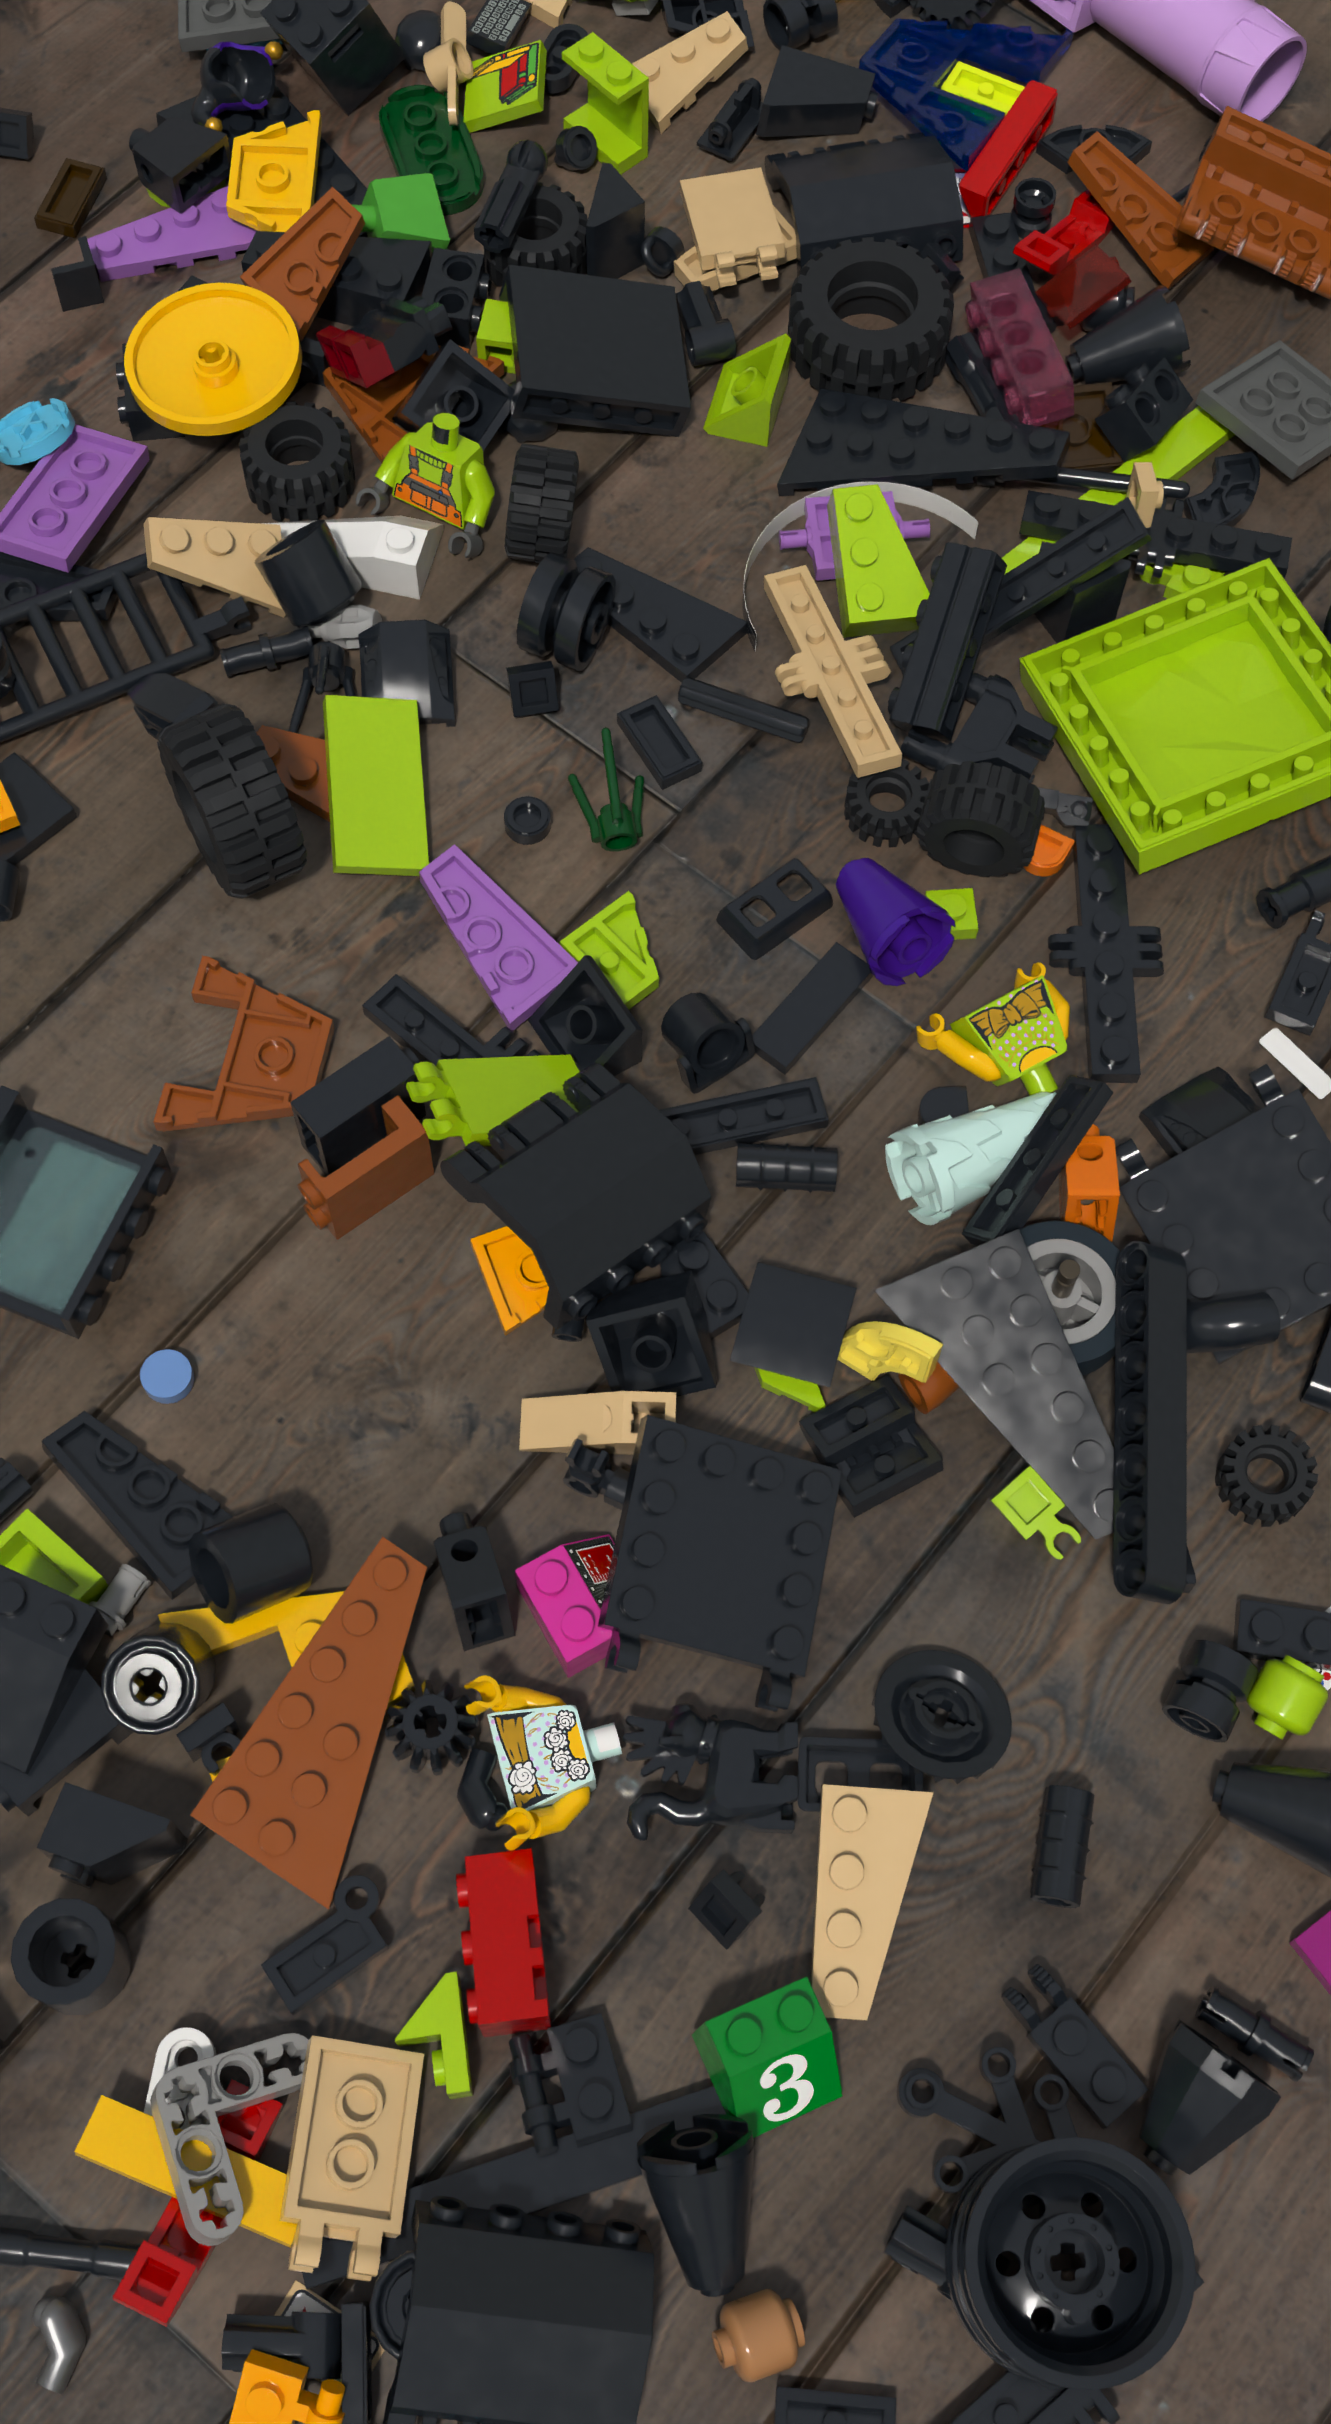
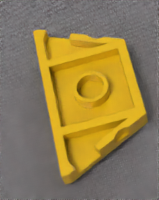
[226,110,322,232]

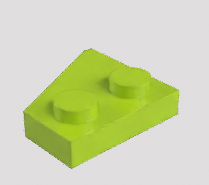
[560,891,659,1009]

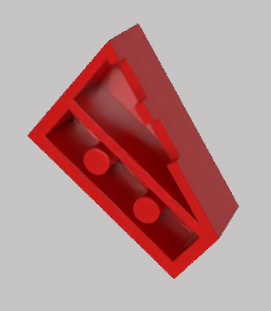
[456,1848,551,2038]

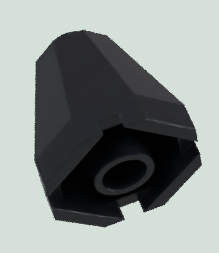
[1139,2019,1281,2176]

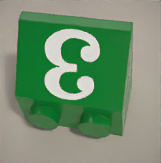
[692,1976,843,2138]

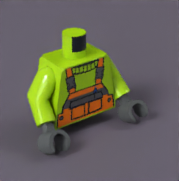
[356,413,495,558]

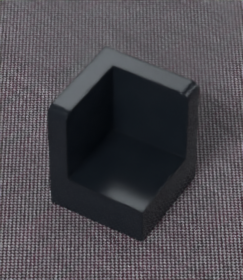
[51,236,104,312]

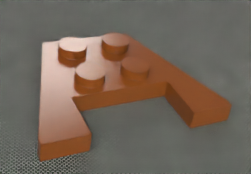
[323,345,504,463]
[153,955,335,1132]

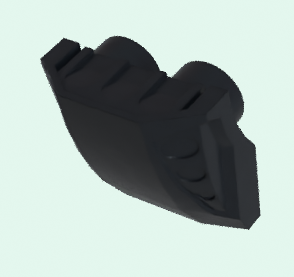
[358,619,455,727]
[1139,1067,1261,1158]

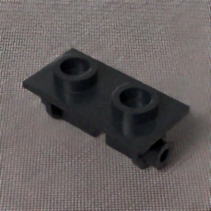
[697,78,763,161]

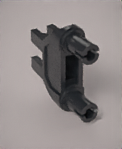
[900,672,1058,784]

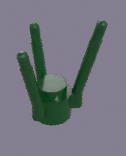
[568,727,644,852]

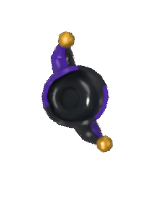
[191,41,283,132]

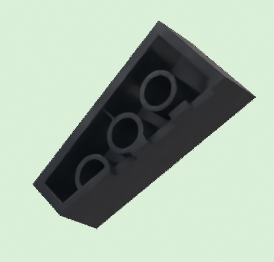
[241,231,432,327]

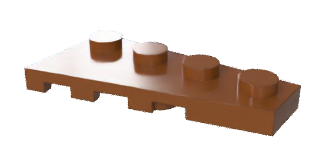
[1067,131,1215,289]

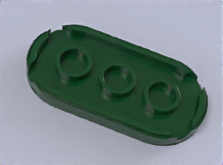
[379,85,484,216]

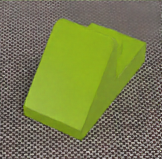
[395,1971,473,2099]

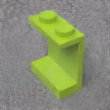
[562,32,649,175]

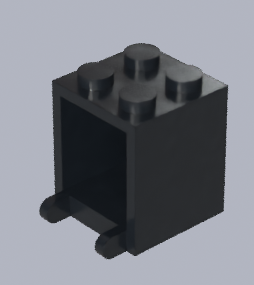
[260,0,406,116]

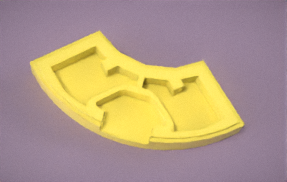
[838,1321,943,1383]

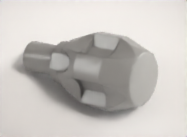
[300,605,382,649]

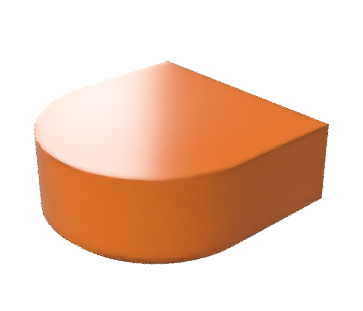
[1023,824,1075,877]

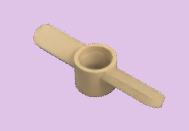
[423,2,473,126]

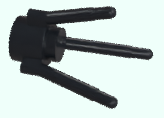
[288,642,356,733]

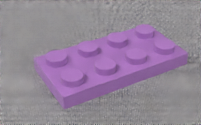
[0,424,150,573]

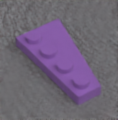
[87,186,257,282]

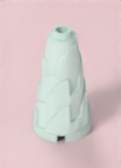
[885,1092,1057,1225]

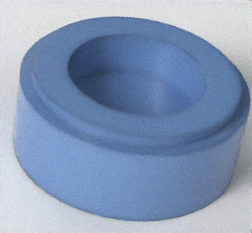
[140,1349,194,1404]

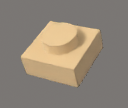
[1126,462,1164,528]

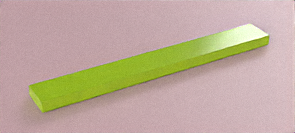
[1002,405,1235,575]

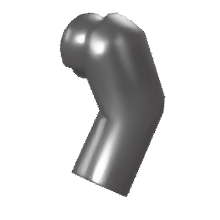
[32,2295,86,2394]

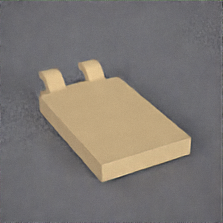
[680,167,785,287]
[280,2035,424,2282]

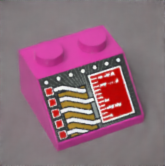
[515,1534,615,1678]

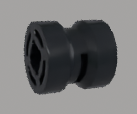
[1011,177,1056,239]

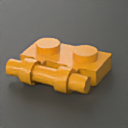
[229,2349,345,2424]

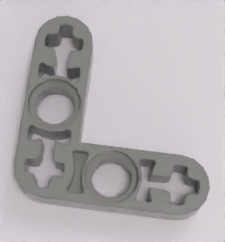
[150,2033,308,2246]

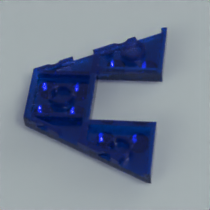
[859,19,1073,171]

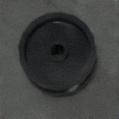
[516,553,616,671]

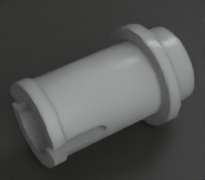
[88,1564,151,1636]

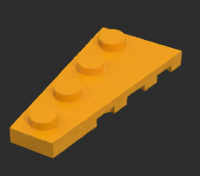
[470,1226,549,1336]

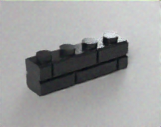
[888,542,1007,742]

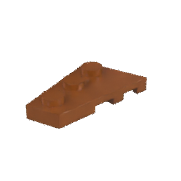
[240,187,365,341]

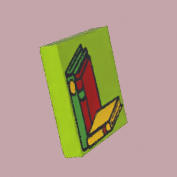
[463,40,547,133]

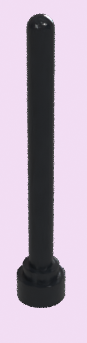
[977,467,1190,499]

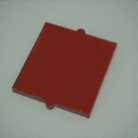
[1035,244,1132,330]

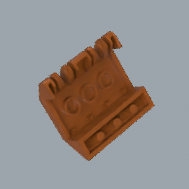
[1174,106,1331,300]

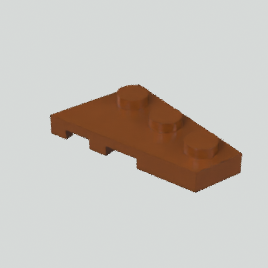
[256,725,330,822]

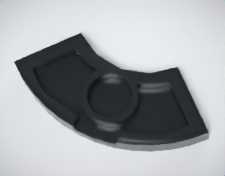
[1036,125,1152,174]

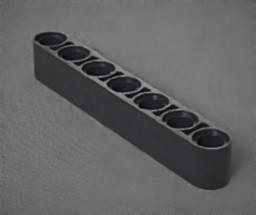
[1113,1241,1187,1604]

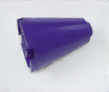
[836,858,955,986]

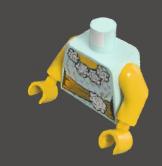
[464,1675,622,1850]

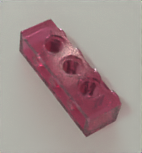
[965,268,1074,426]

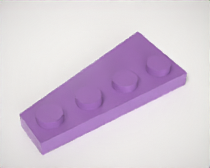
[419,844,578,1031]

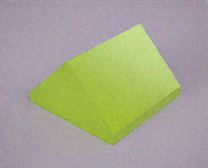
[703,333,791,447]

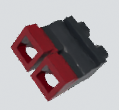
[316,296,452,388]

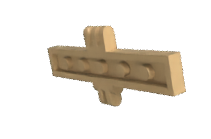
[764,565,902,778]

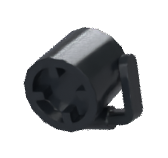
[661,993,755,1094]

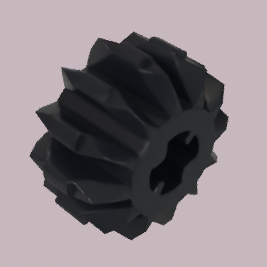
[385,1680,479,1776]

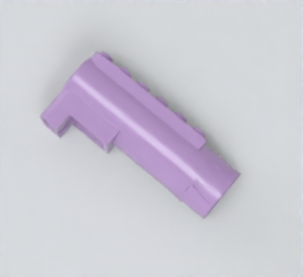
[1030,0,1307,122]

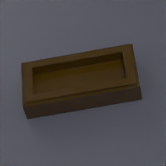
[34,158,107,238]

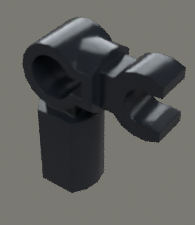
[563,1439,630,1510]

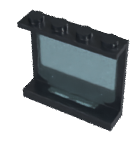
[0,1085,171,1339]

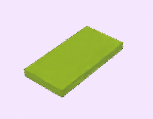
[323,695,429,876]

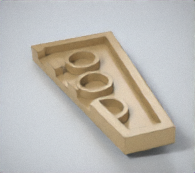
[811,1784,934,2020]

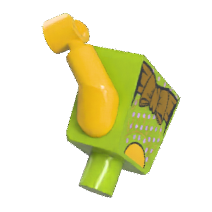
[916,962,1070,1096]

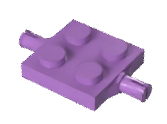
[779,491,930,580]

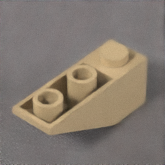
[519,1391,677,1455]

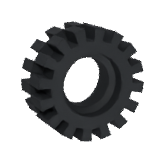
[844,759,929,848]
[1215,1425,1318,1527]

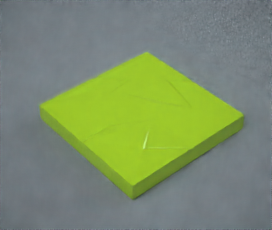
[1019,558,1331,875]

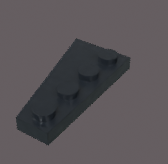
[573,547,748,683]

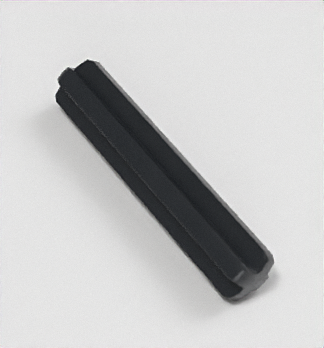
[678,677,809,743]

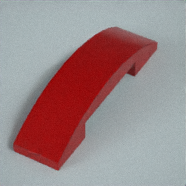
[1013,189,1115,275]
[113,2079,283,2327]

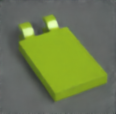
[406,1054,579,1147]

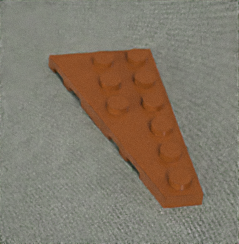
[190,1536,427,1910]

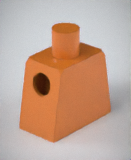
[1059,1124,1120,1242]

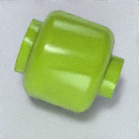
[1246,1654,1328,1740]

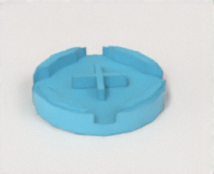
[0,398,75,465]

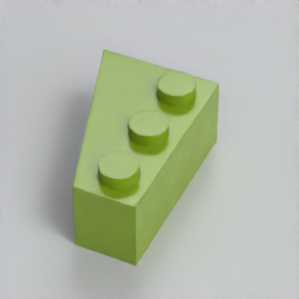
[827,484,930,638]

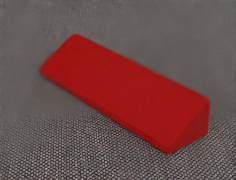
[959,80,1058,217]

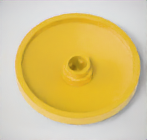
[124,283,302,436]

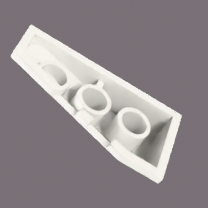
[261,515,444,600]

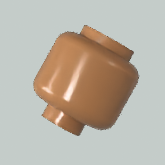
[712,2289,805,2383]

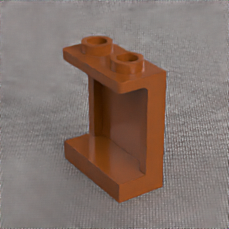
[297,1095,434,1240]

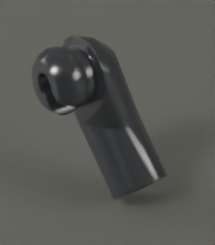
[457,1748,508,1832]

